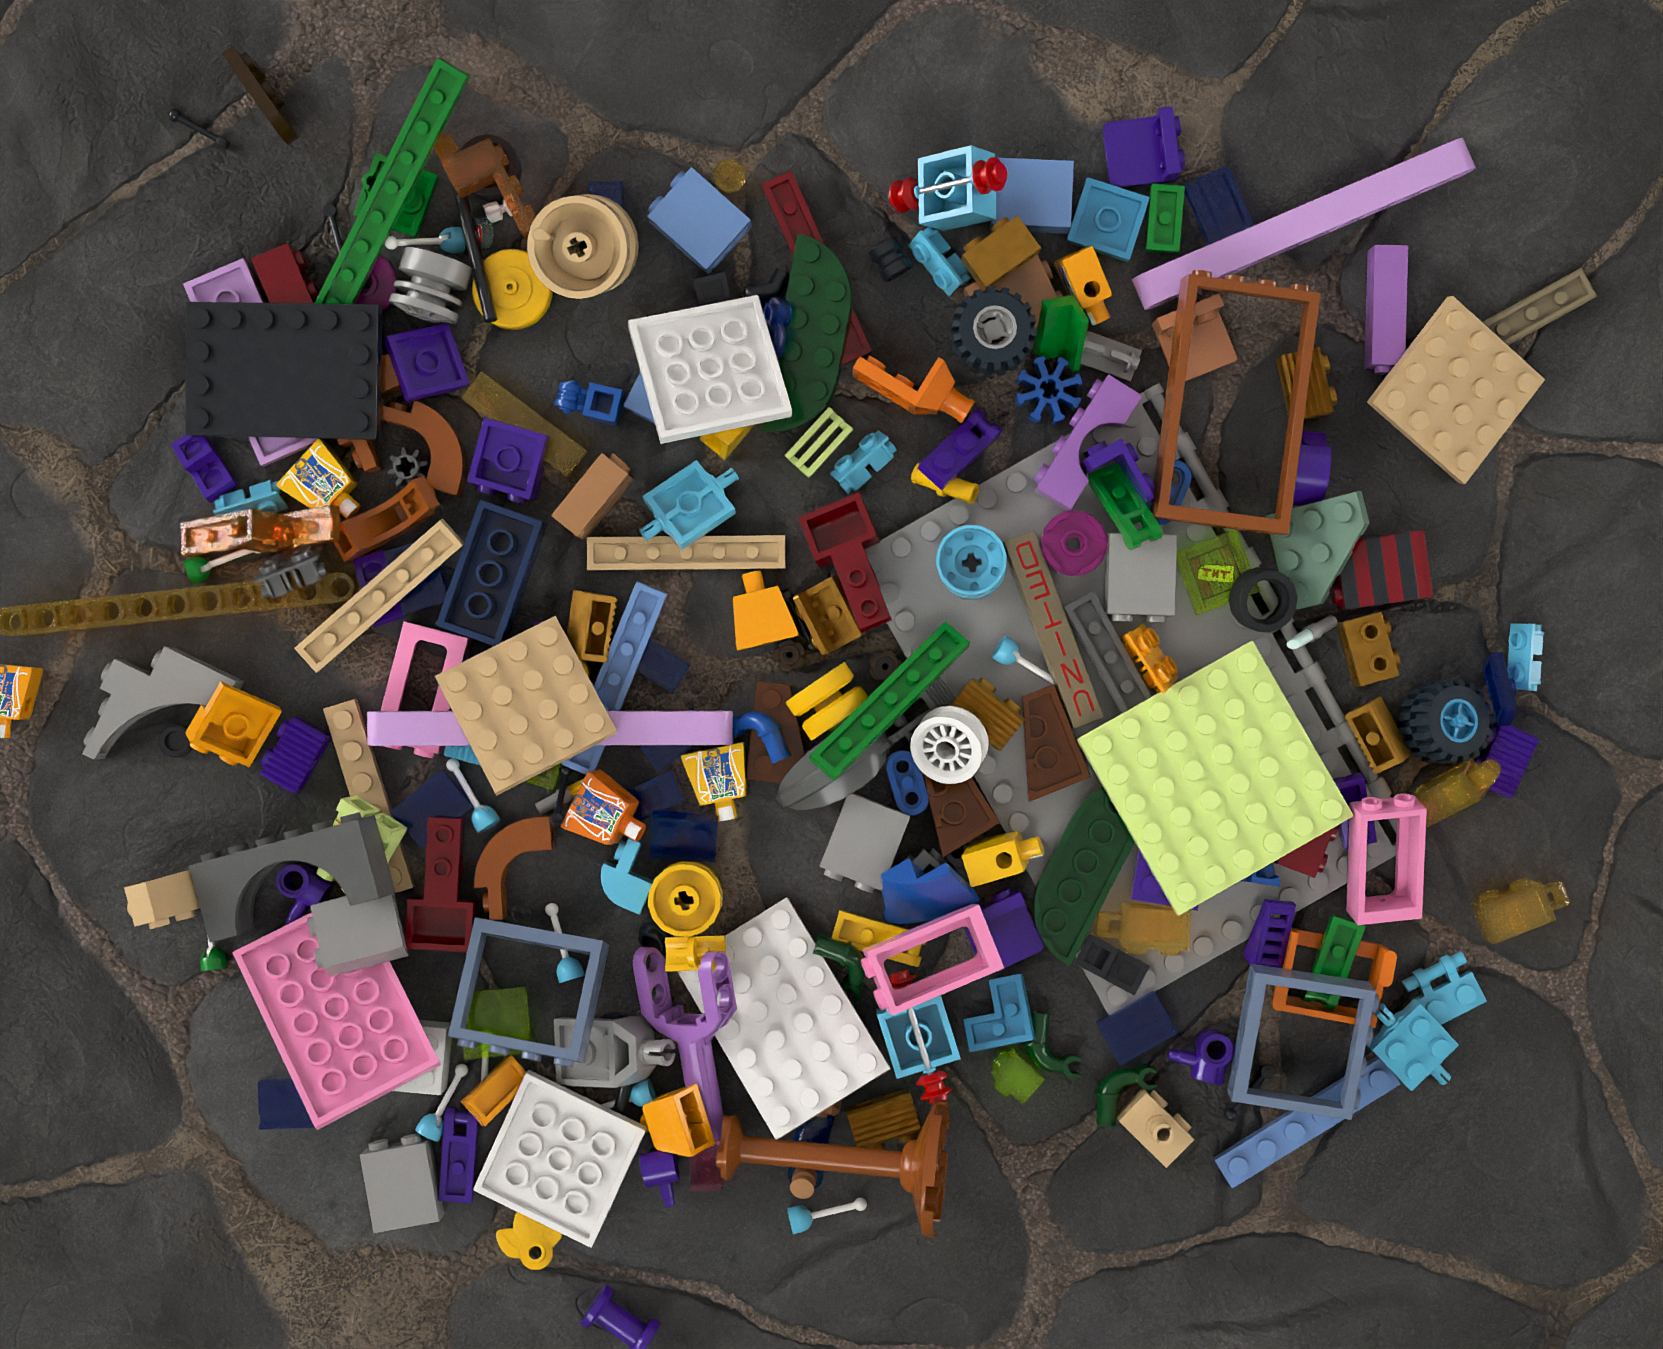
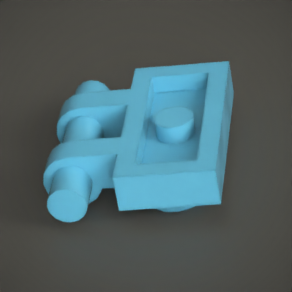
[1401,951,1487,1025]

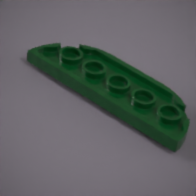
[761,234,853,432]
[1033,787,1135,967]

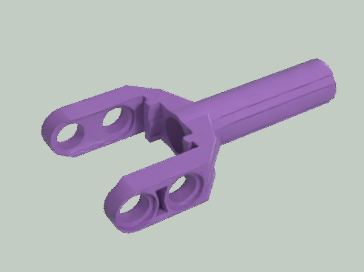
[633,947,737,1140]

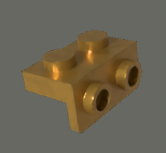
[793,575,866,655]

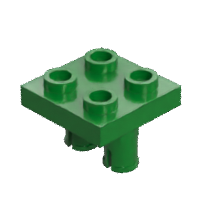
[353,153,440,239]

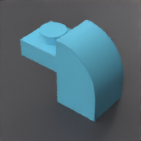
[601,838,654,915]

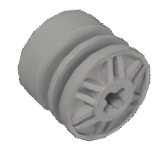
[389,247,472,324]

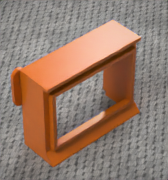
[1271,927,1397,1028]

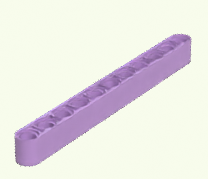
[1132,138,1476,310]
[367,711,733,746]

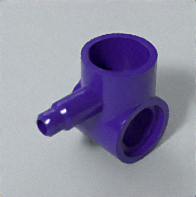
[276,862,334,924]
[1168,1029,1234,1085]
[639,1147,680,1207]

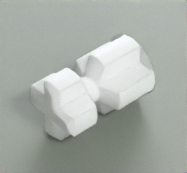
[483,195,519,224]

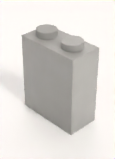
[1104,533,1177,623]
[820,793,910,893]
[307,894,409,977]
[360,1133,445,1233]

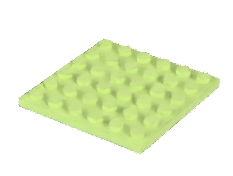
[1076,641,1354,916]

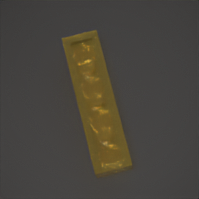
[462,371,588,478]

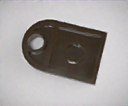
[222,46,299,145]

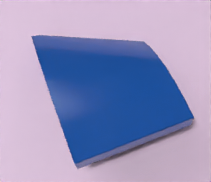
[881,858,980,924]

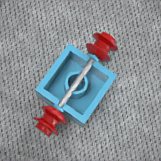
[888,145,1007,231]
[876,969,961,1104]

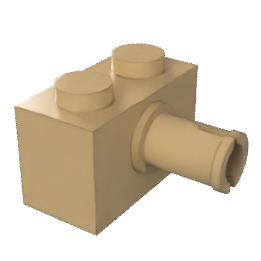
[124,870,200,929]
[1116,1088,1194,1168]

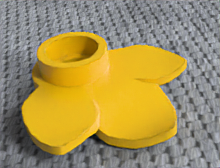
[496,1212,562,1270]

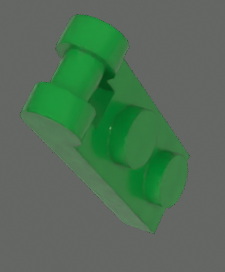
[1087,462,1162,550]
[1301,913,1366,1011]

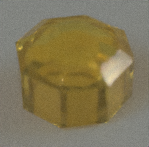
[713,158,746,193]

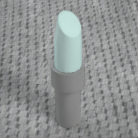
[1287,615,1338,649]

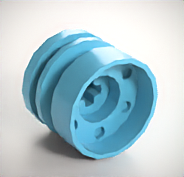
[936,525,1007,600]

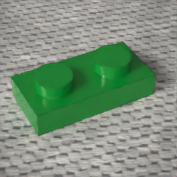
[1145,183,1185,254]

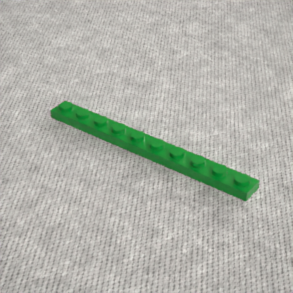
[315,58,470,304]

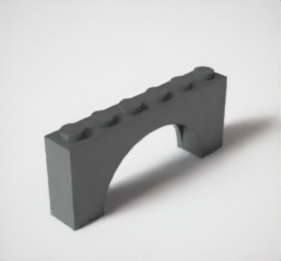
[189,812,396,942]

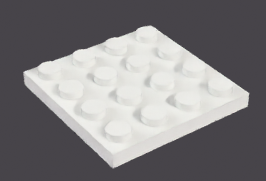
[628,295,792,444]
[473,1070,648,1248]

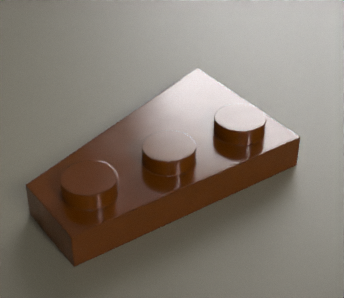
[746,681,805,783]
[1022,684,1091,802]
[922,741,1000,858]

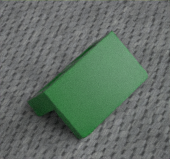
[1033,295,1089,372]

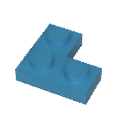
[963,974,1036,1052]

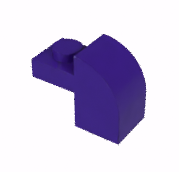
[1293,431,1331,506]

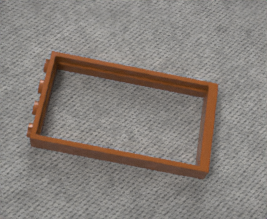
[1150,270,1321,535]

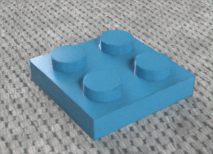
[1066,177,1150,262]

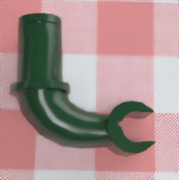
[813,933,866,1003]
[1023,1011,1083,1079]
[1095,1064,1158,1127]

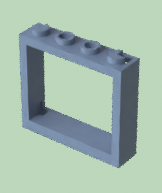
[448,917,609,1068]
[1227,964,1379,1120]

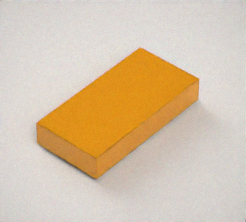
[460,1055,526,1126]

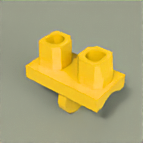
[665,935,726,972]

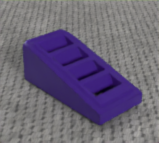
[1243,899,1296,968]

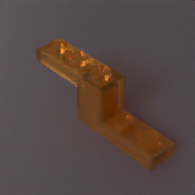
[412,99,536,240]
[181,505,340,557]

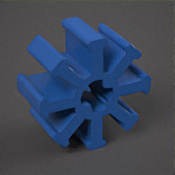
[1014,356,1082,425]

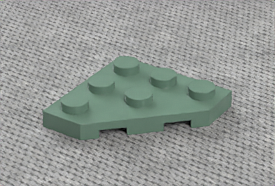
[1265,491,1369,610]

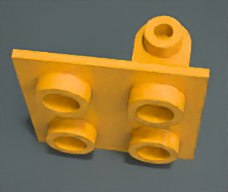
[1121,622,1179,694]

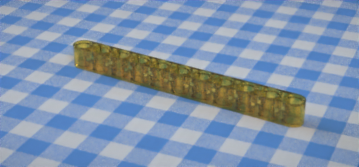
[0,572,360,637]

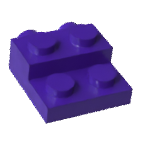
[467,417,550,504]

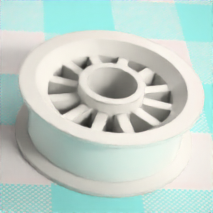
[910,706,989,784]

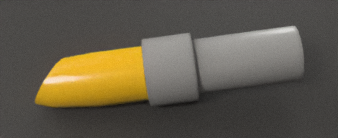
[535,779,584,815]

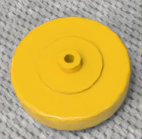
[472,249,553,330]

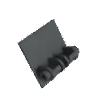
[254,541,328,599]

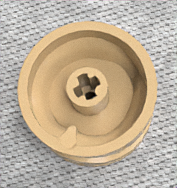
[527,194,639,299]

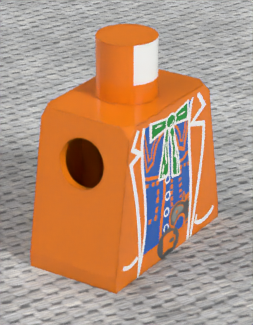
[560,769,646,845]

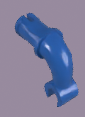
[733,711,792,764]

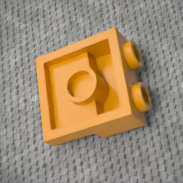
[185,681,282,767]

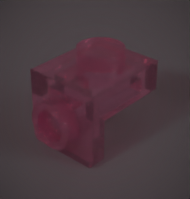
[689,1138,724,1192]

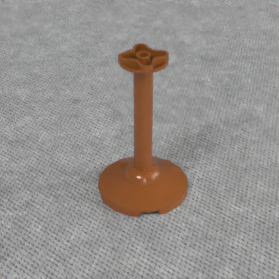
[716,1100,950,1238]

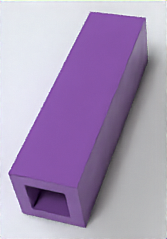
[1364,245,1408,375]

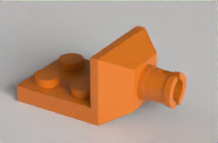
[852,356,975,423]

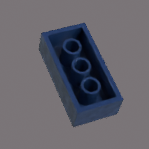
[436,500,548,646]

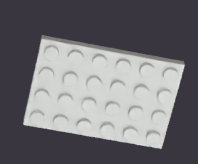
[678,897,891,1140]

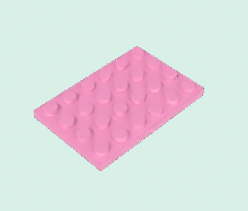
[232,895,441,1130]

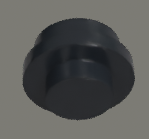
[638,922,671,952]

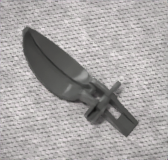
[776,677,955,810]

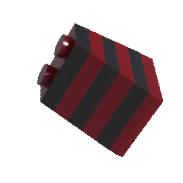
[1330,530,1433,611]

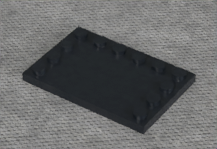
[185,302,383,440]

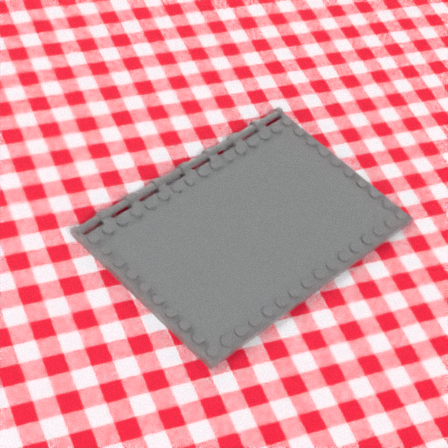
[865,383,1397,1017]

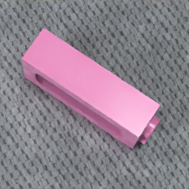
[381,622,473,758]
[1346,794,1427,925]
[861,903,1004,1016]

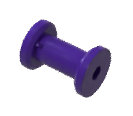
[580,1284,661,1349]

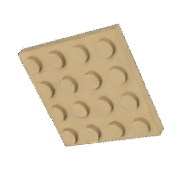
[1367,296,1545,484]
[435,616,618,796]

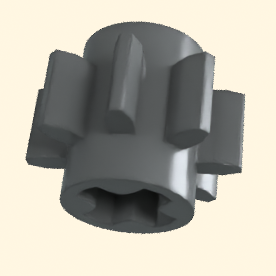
[387,447,430,487]

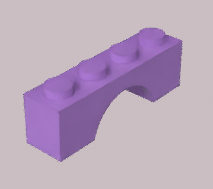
[1034,374,1142,511]

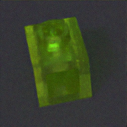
[991,1048,1045,1104]

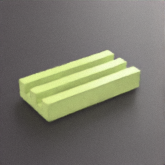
[785,407,853,478]

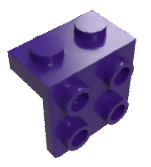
[1102,106,1185,188]
[1080,438,1155,503]
[963,887,1044,975]

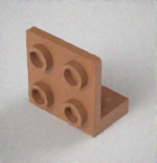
[1152,293,1237,382]

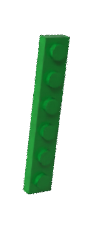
[809,621,970,782]

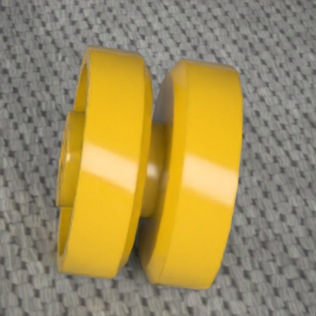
[785,662,868,741]
[648,860,723,937]

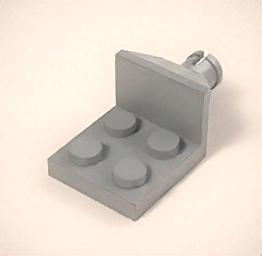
[554,1014,675,1088]

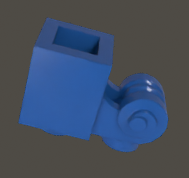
[554,380,626,427]

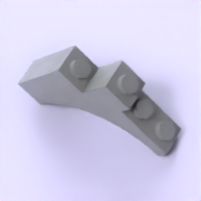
[82,646,244,760]

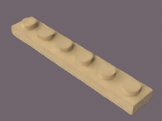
[294,519,464,673]
[587,535,786,571]
[323,699,415,893]

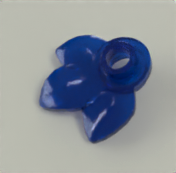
[761,297,792,360]

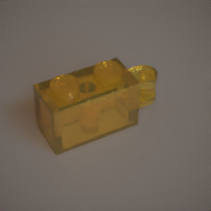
[1412,758,1502,828]
[1471,878,1570,944]
[1097,903,1191,956]

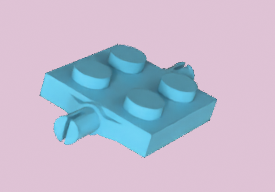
[639,460,739,550]
[1368,999,1459,1091]

